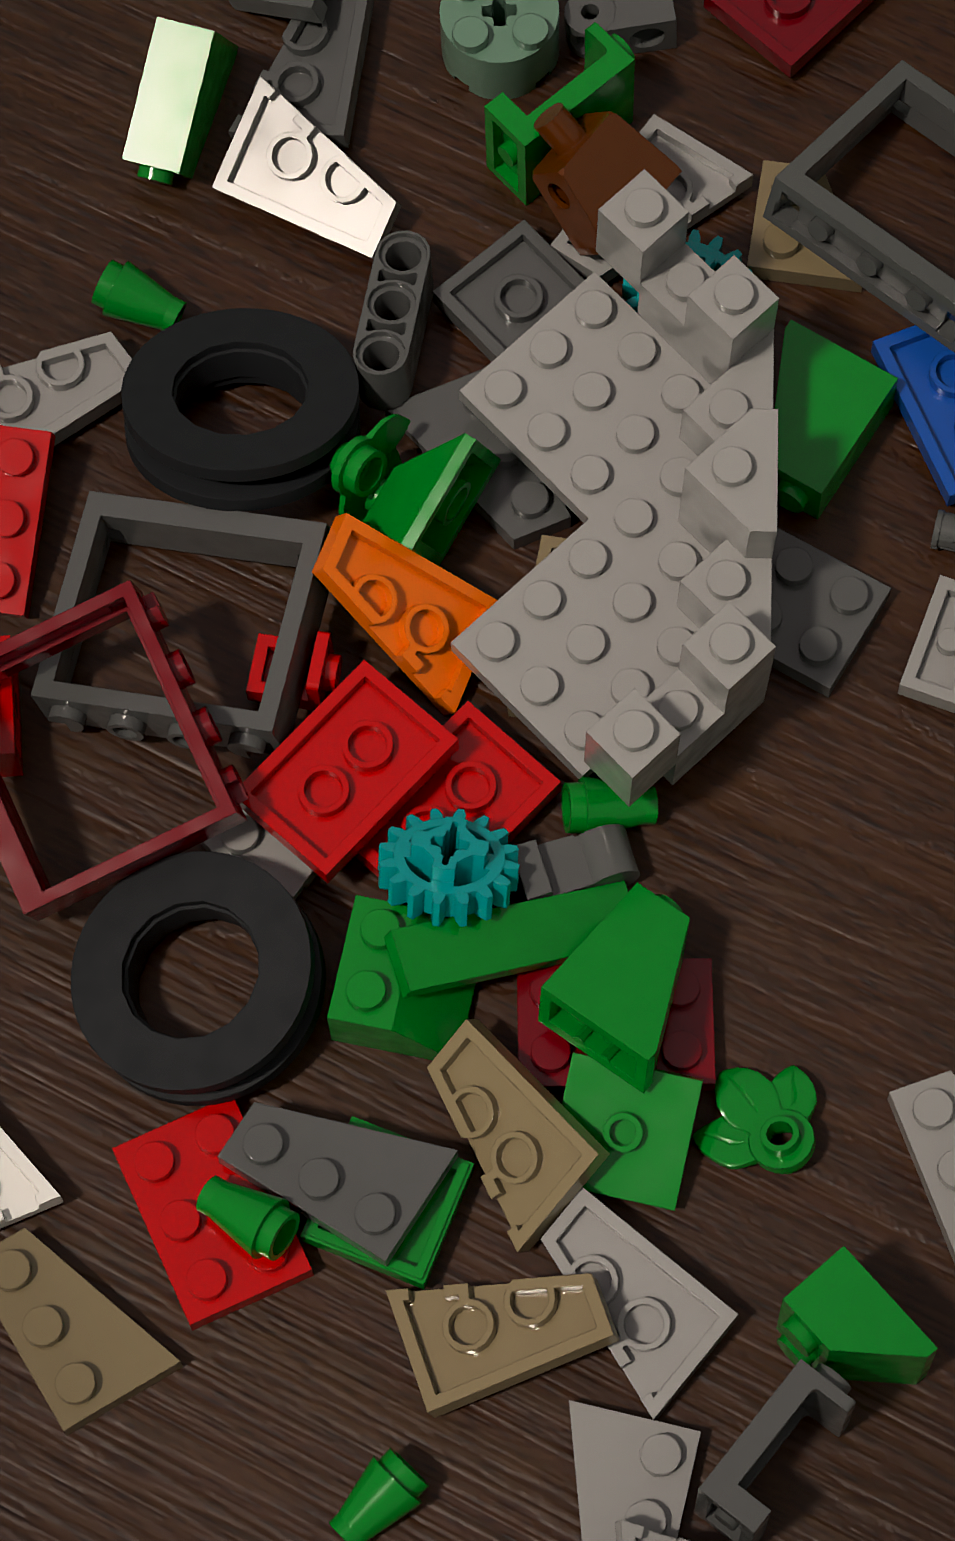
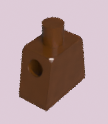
[533,103,682,256]

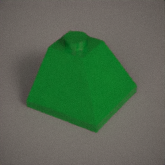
[363,433,502,566]

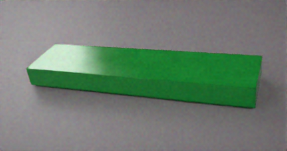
[384,881,628,999]

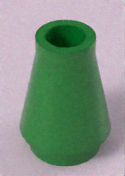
[91,259,187,331]
[561,776,658,834]
[196,1176,300,1261]
[329,1448,429,1541]

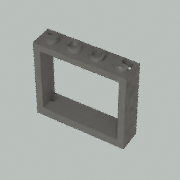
[763,60,955,353]
[31,491,330,758]

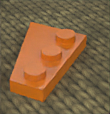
[312,513,498,716]

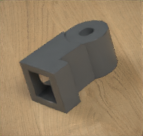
[564,0,677,59]
[518,824,640,902]

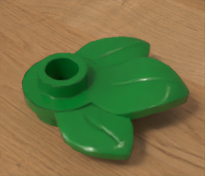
[330,414,410,522]
[693,1065,817,1174]

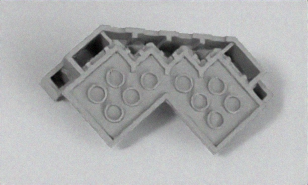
[451,169,779,807]

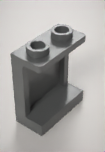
[694,1359,856,1541]

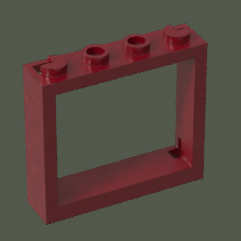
[0,580,249,921]

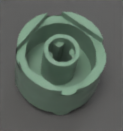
[439,0,559,99]

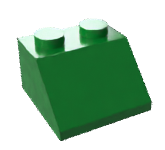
[327,895,476,1060]
[776,1246,938,1385]

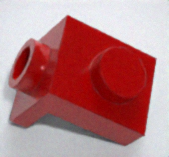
[246,631,342,711]

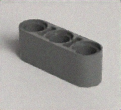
[353,230,434,410]

